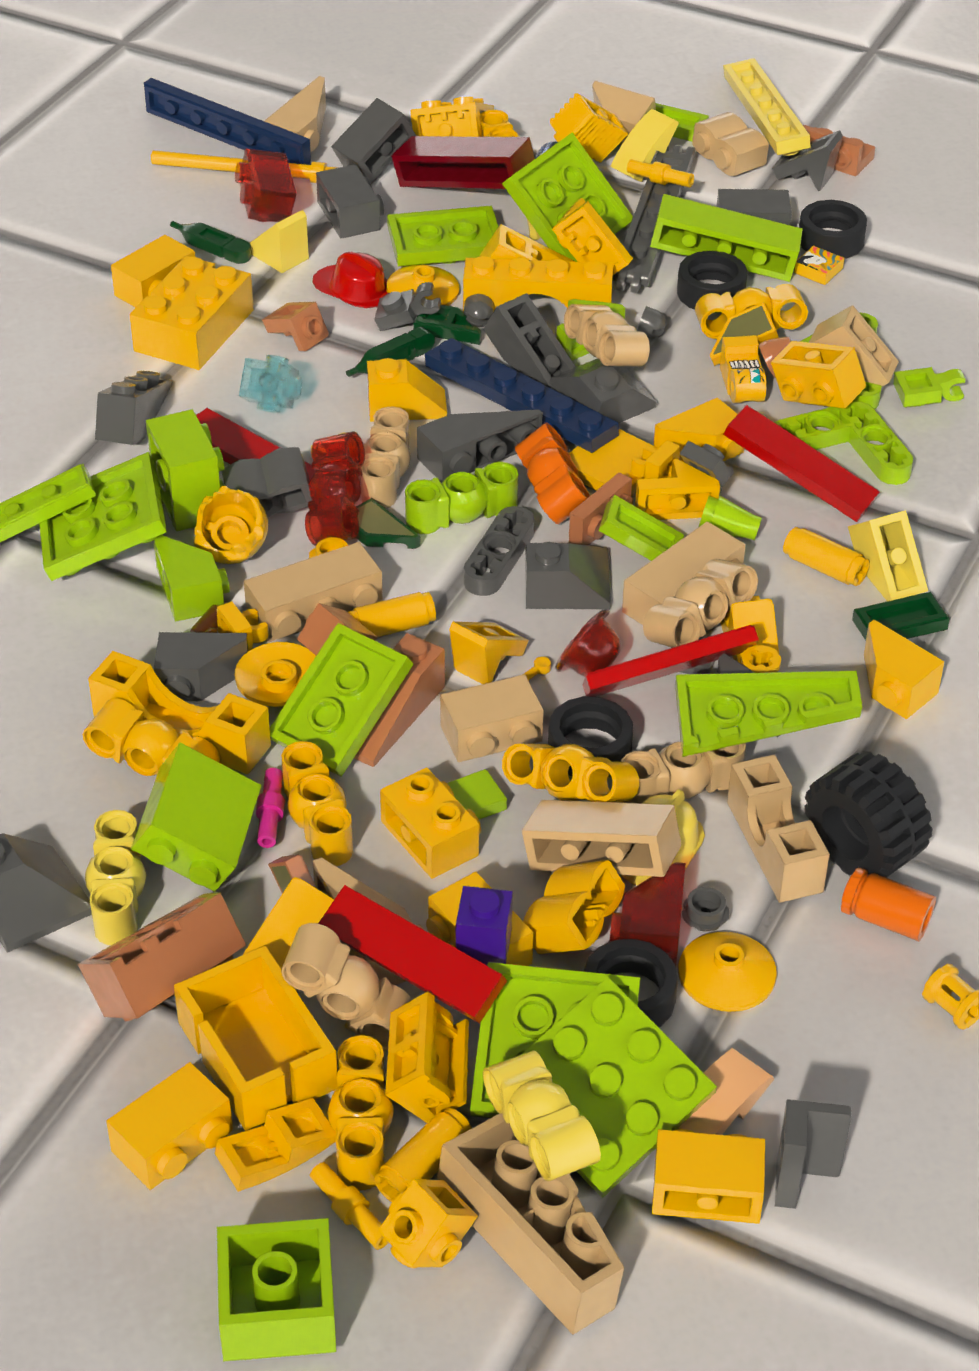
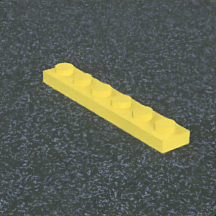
[723,58,811,156]

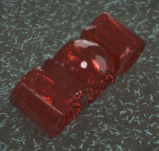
[305,431,365,546]

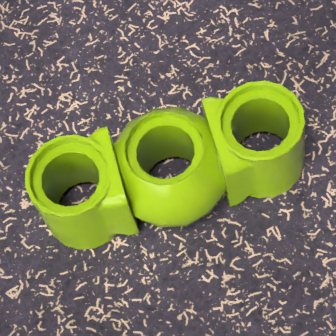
[405,462,518,534]

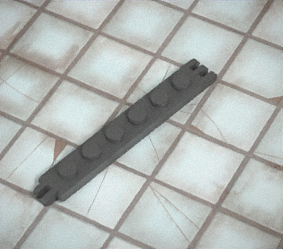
[612,145,695,293]

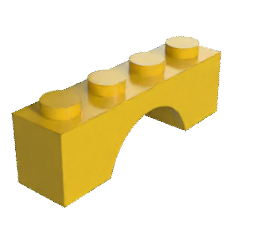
[463,256,613,313]
[88,651,271,774]

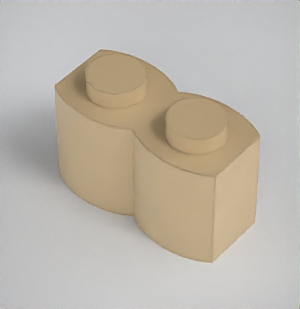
[692,112,769,176]

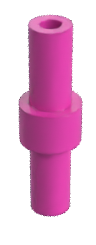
[256,768,285,848]

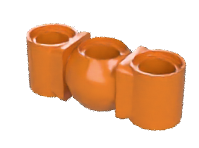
[515,422,590,525]

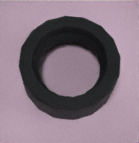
[799,200,867,259]
[677,251,748,313]
[548,696,633,777]
[583,939,678,1028]

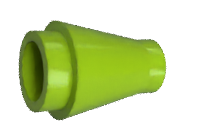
[698,495,762,540]

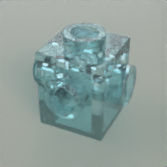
[239,355,302,413]

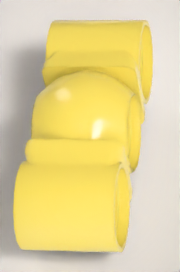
[85,810,147,945]
[483,1050,601,1182]

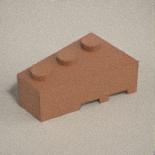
[78,893,246,1022]

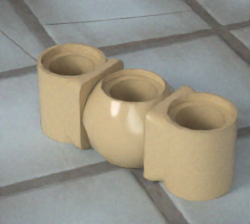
[564,304,650,367]
[360,406,410,509]
[643,559,758,648]
[621,742,746,804]
[281,923,411,1051]

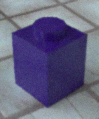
[456,886,513,966]

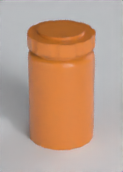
[841,867,936,942]

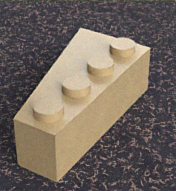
[437,1113,624,1335]

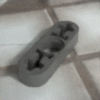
[464,506,534,596]

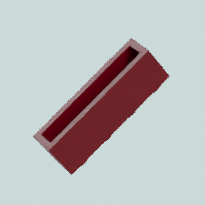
[391,136,535,189]

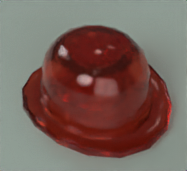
[555,609,621,677]

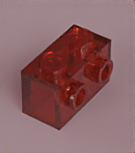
[235,149,297,222]

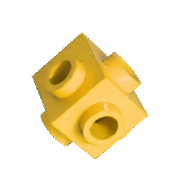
[378,1179,478,1268]

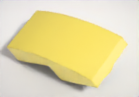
[610,109,679,182]

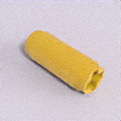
[783,527,869,586]
[347,592,436,638]
[374,1108,472,1202]

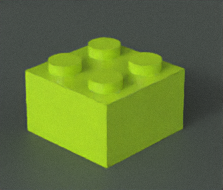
[146,409,224,532]
[217,1218,337,1362]

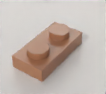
[569,473,633,545]

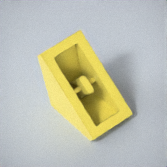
[250,210,309,273]

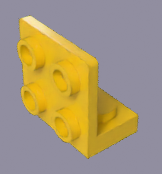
[410,97,494,137]
[552,198,633,275]

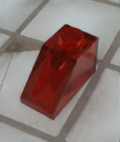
[610,862,686,966]

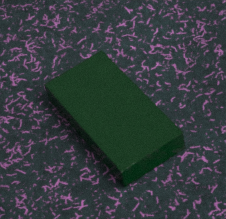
[852,592,949,641]

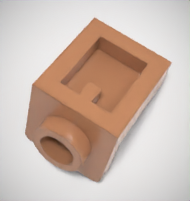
[262,302,329,351]

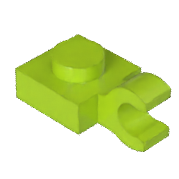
[893,367,966,407]

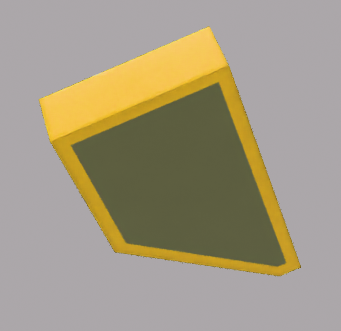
[710,302,779,366]

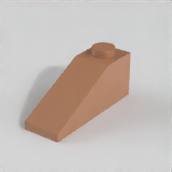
[354,633,445,767]

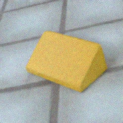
[243,877,334,969]

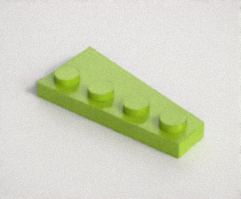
[675,671,862,757]

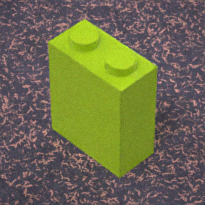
[131,742,261,892]

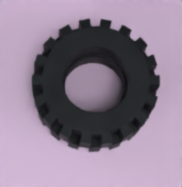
[804,751,933,878]

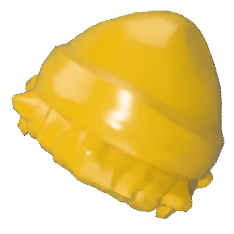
[194,486,268,564]

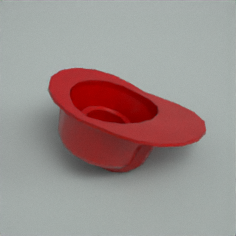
[312,252,388,308]

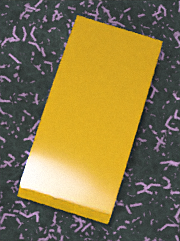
[214,1098,337,1192]

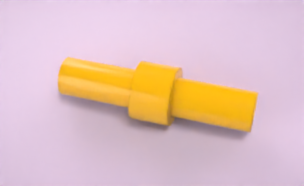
[627,159,694,188]
[310,1162,389,1250]

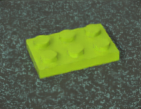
[387,205,499,266]
[270,623,413,777]

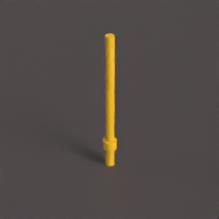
[151,150,339,183]

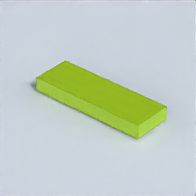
[0,464,96,542]

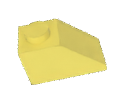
[848,510,928,601]

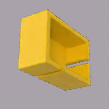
[130,256,254,370]
[174,946,337,1131]

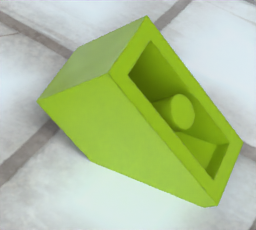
[153,535,230,622]

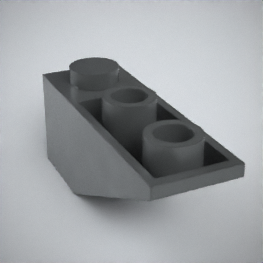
[95,371,172,445]
[417,410,543,483]

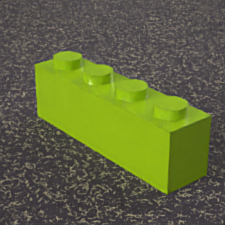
[650,194,803,282]

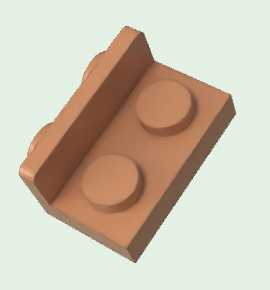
[803,125,875,177]

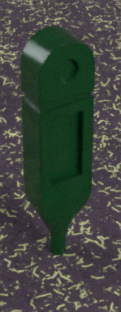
[170,221,251,264]
[346,327,435,377]

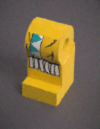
[720,335,766,403]

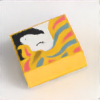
[794,246,844,285]

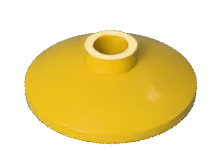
[387,265,459,306]
[235,642,316,707]
[678,932,777,1012]

